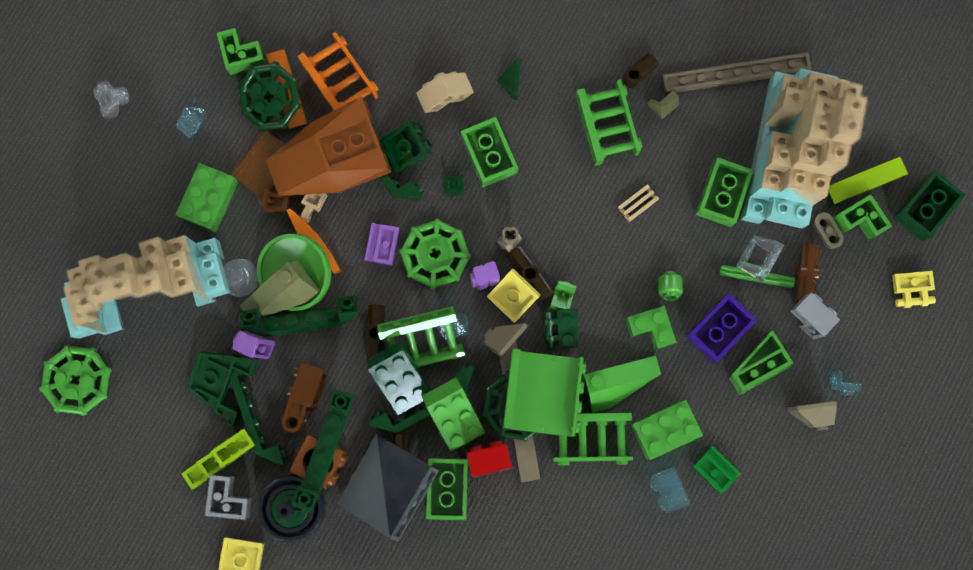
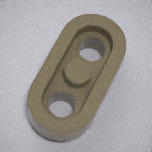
[813,213,844,249]

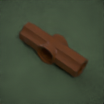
[796,244,820,301]

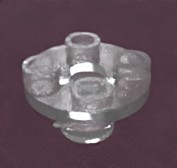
[93,80,129,118]
[223,259,259,297]

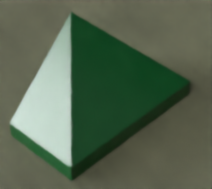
[497,58,521,100]

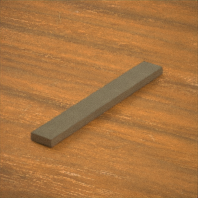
[662,52,812,94]
[499,341,540,483]

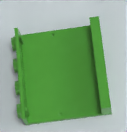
[503,349,586,437]

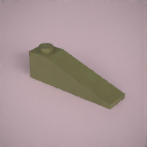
[240,260,320,317]

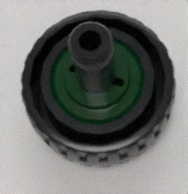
[258,474,326,542]

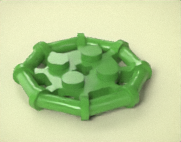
[399,218,471,290]
[39,344,112,416]

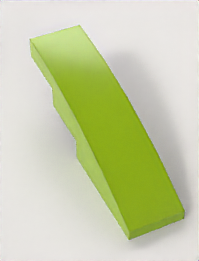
[828,157,908,204]
[181,429,255,490]

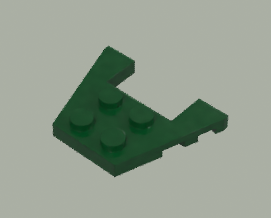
[187,351,259,428]

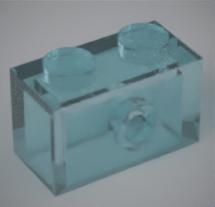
[650,467,690,514]

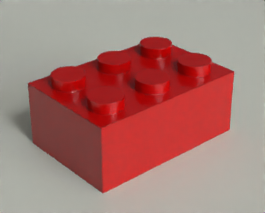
[467,441,512,477]

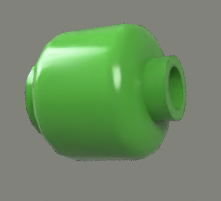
[658,271,683,301]

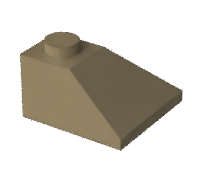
[483,323,527,358]
[787,401,837,431]

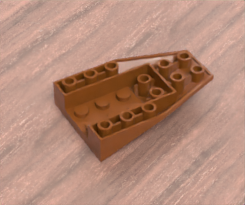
[266,97,392,196]

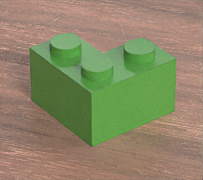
[217,28,266,75]
[833,194,892,240]
[624,306,677,350]

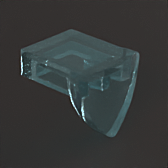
[175,107,206,138]
[436,313,468,343]

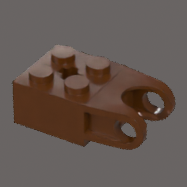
[282,362,328,432]

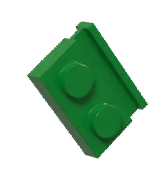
[692,446,741,494]

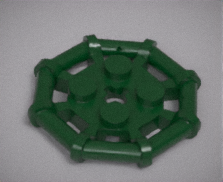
[237,61,301,132]
[481,370,537,442]

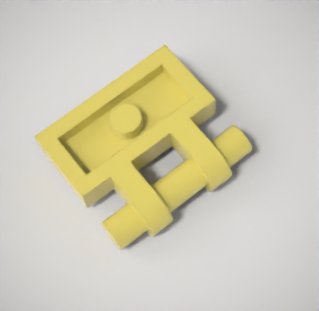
[892,271,936,308]

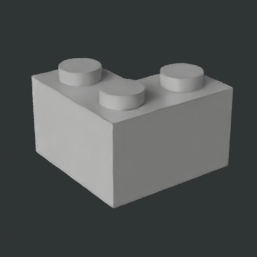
[791,292,840,340]
[205,475,252,520]

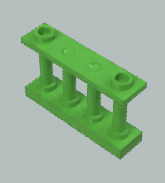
[575,79,642,166]
[377,306,465,367]
[553,413,633,465]

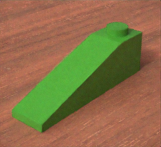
[582,356,661,413]

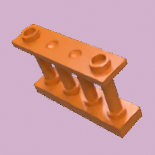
[298,32,379,111]

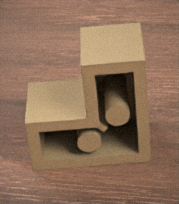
[416,71,474,113]

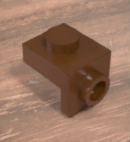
[259,188,291,214]

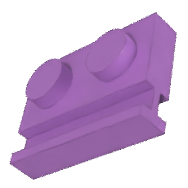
[364,223,400,266]

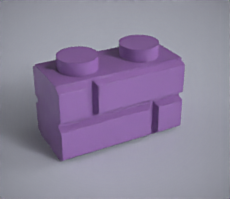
[470,261,500,291]
[232,331,275,359]

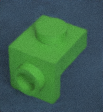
[549,281,576,311]

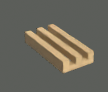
[618,184,659,222]

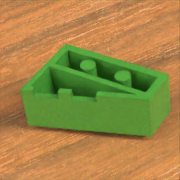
[729,330,793,395]

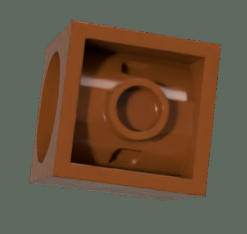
[289,434,348,489]

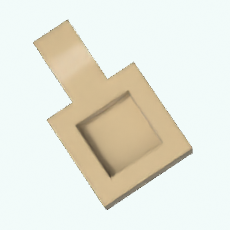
[300,194,327,223]

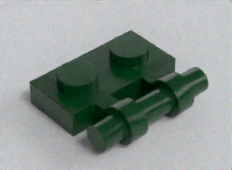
[543,309,579,349]

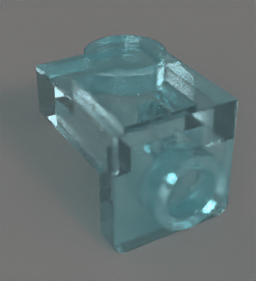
[830,370,861,395]

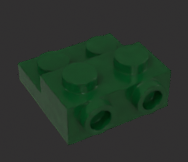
[379,120,433,173]

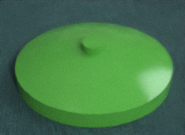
[257,233,331,311]

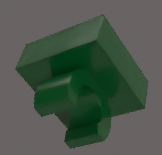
[444,175,464,197]

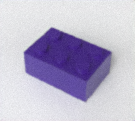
[685,293,757,363]

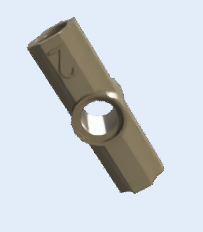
[496,226,522,253]

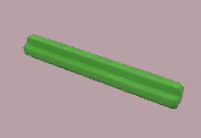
[719,265,795,288]

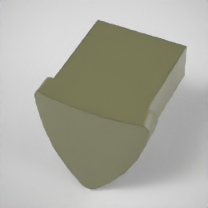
[647,91,679,120]

